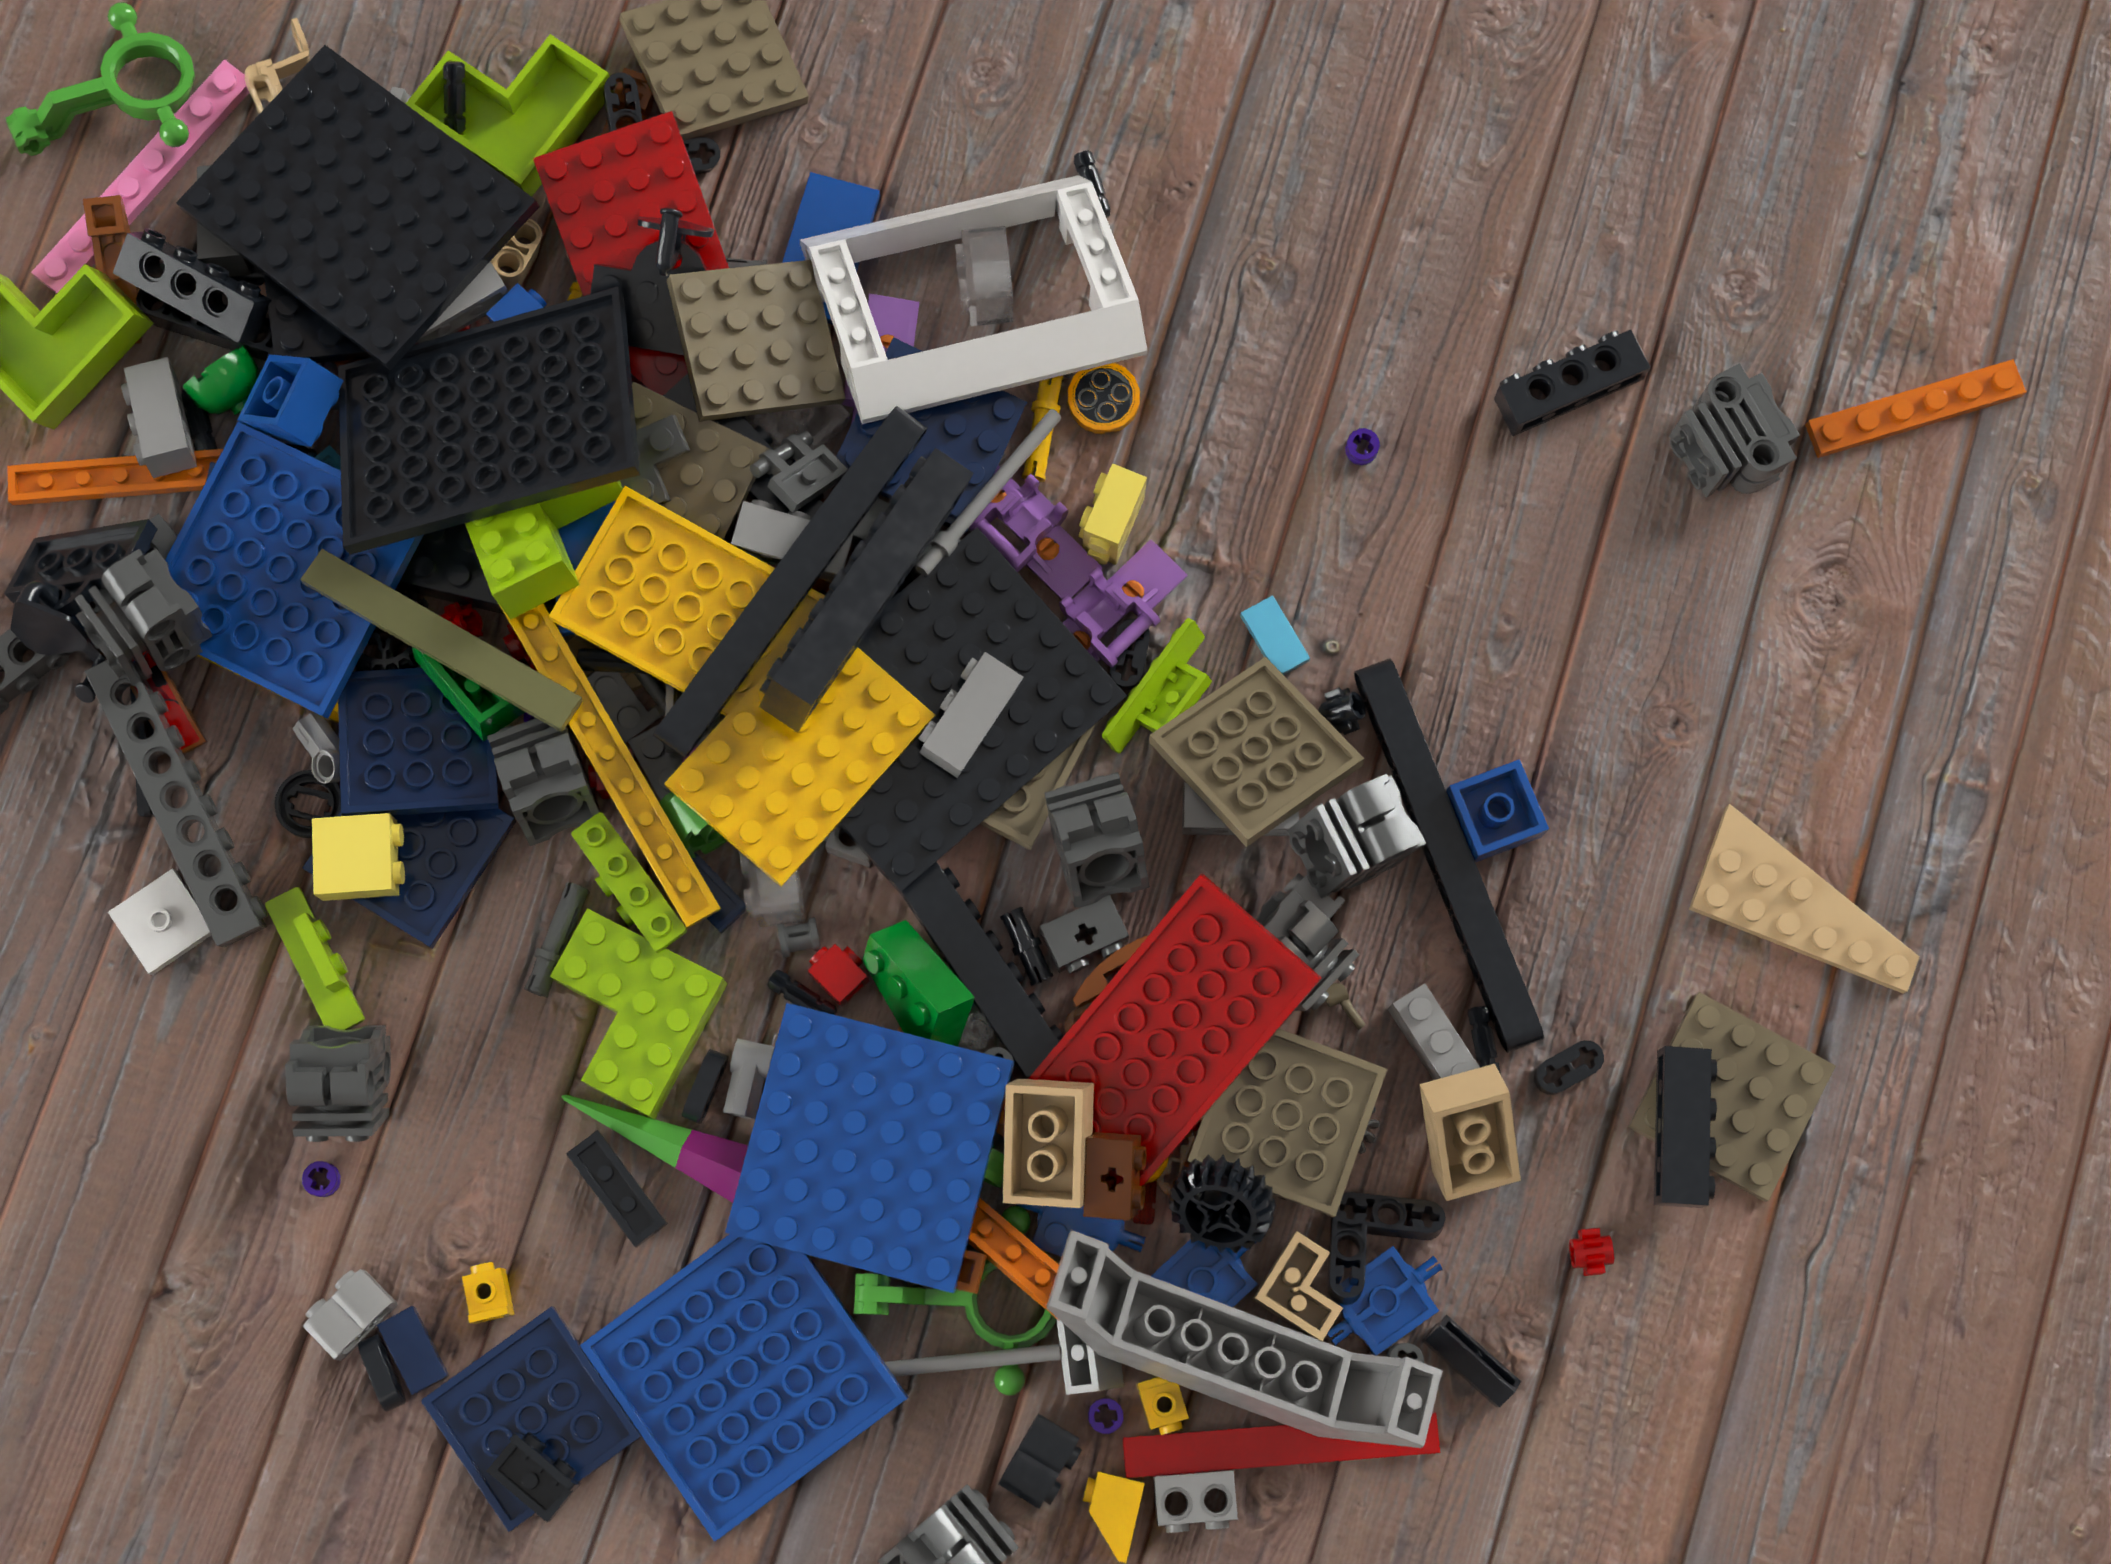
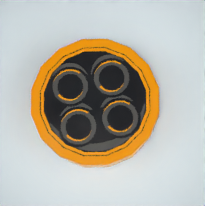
[1068,363,1140,434]

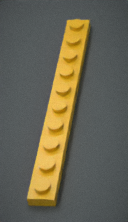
[499,604,721,929]

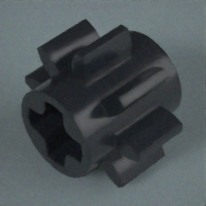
[1319,687,1366,735]

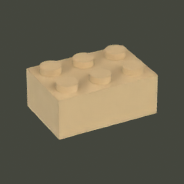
[1419,1064,1521,1201]
[1003,1079,1094,1208]

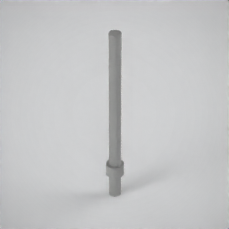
[915,409,1061,577]
[884,1344,1062,1377]

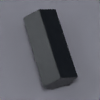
[1422,1315,1521,1408]

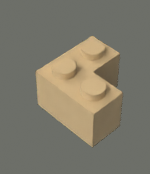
[1252,1231,1343,1341]

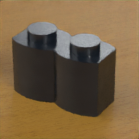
[998,1413,1082,1509]

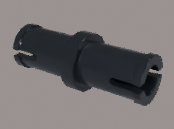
[1000,907,1054,986]

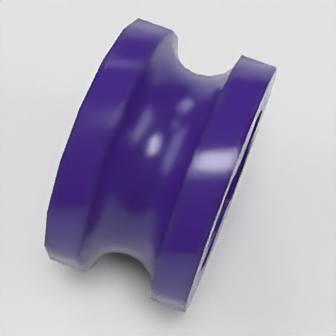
[1345,428,1380,465]
[302,1161,341,1197]
[1088,1398,1123,1434]

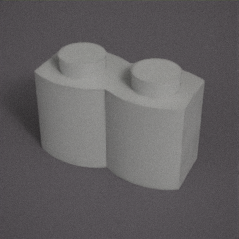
[303,1269,398,1361]

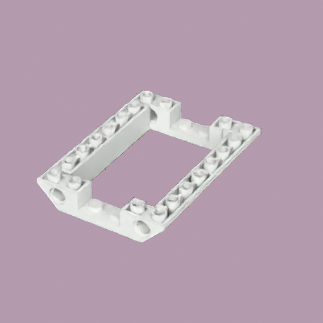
[800,175,1147,424]

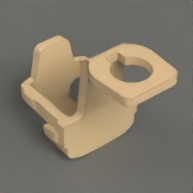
[245,18,310,114]

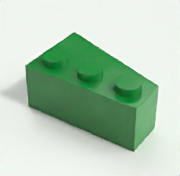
[412,647,525,742]
[862,920,975,1046]

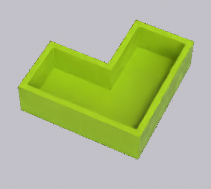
[406,34,614,197]
[0,264,154,430]
[465,481,623,619]
[550,908,727,1119]

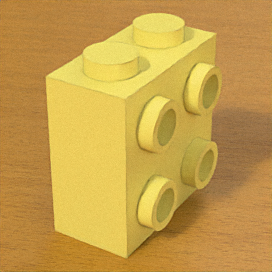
[1078,463,1147,565]
[312,813,405,901]

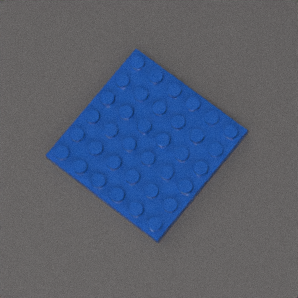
[165,422,423,719]
[725,1003,1014,1293]
[579,1234,909,1542]

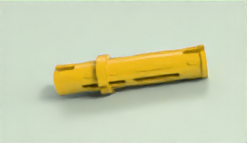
[1022,375,1064,482]

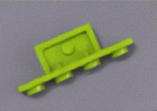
[1102,618,1212,754]
[571,812,687,953]
[265,887,365,1030]

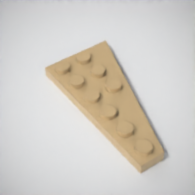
[1689,804,1920,994]

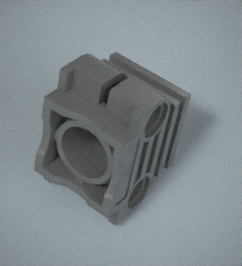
[1669,363,1800,498]
[75,549,212,686]
[487,718,601,846]
[1044,772,1150,908]
[1287,774,1426,898]
[1256,889,1360,1011]
[285,1025,391,1142]
[878,1484,1019,1564]

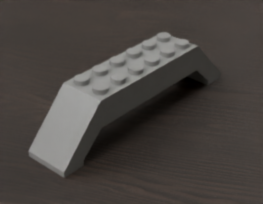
[1046,1230,1442,1448]

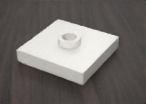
[108,868,211,976]

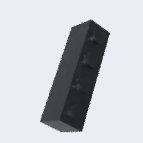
[1654,1046,1717,1208]

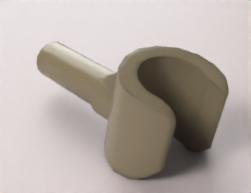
[1325,983,1366,1030]

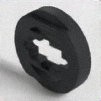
[275,770,341,838]

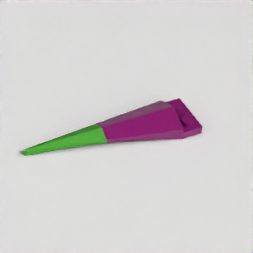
[562,1095,748,1203]

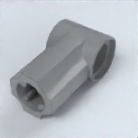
[293,712,340,784]
[723,1038,775,1120]

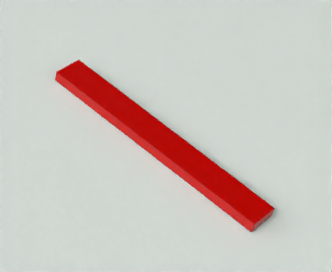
[1122,1413,1440,1478]

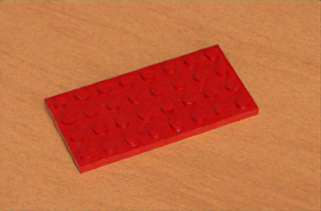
[533,111,729,395]
[1002,874,1322,1186]

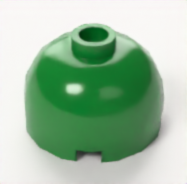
[182,346,259,416]

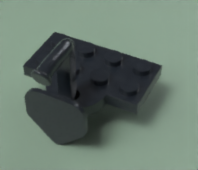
[591,208,714,355]
[4,519,158,703]

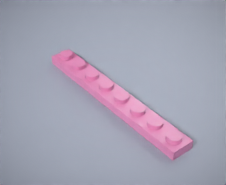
[31,59,249,294]

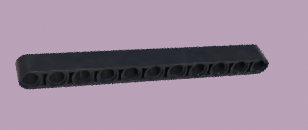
[653,406,928,758]
[1354,658,1544,1053]

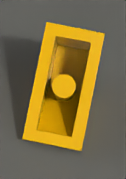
[1083,1471,1145,1563]

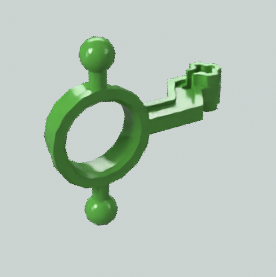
[6,2,195,156]
[854,1206,1057,1396]

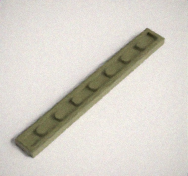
[300,549,583,733]

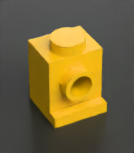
[462,1262,515,1324]
[1136,1377,1189,1435]

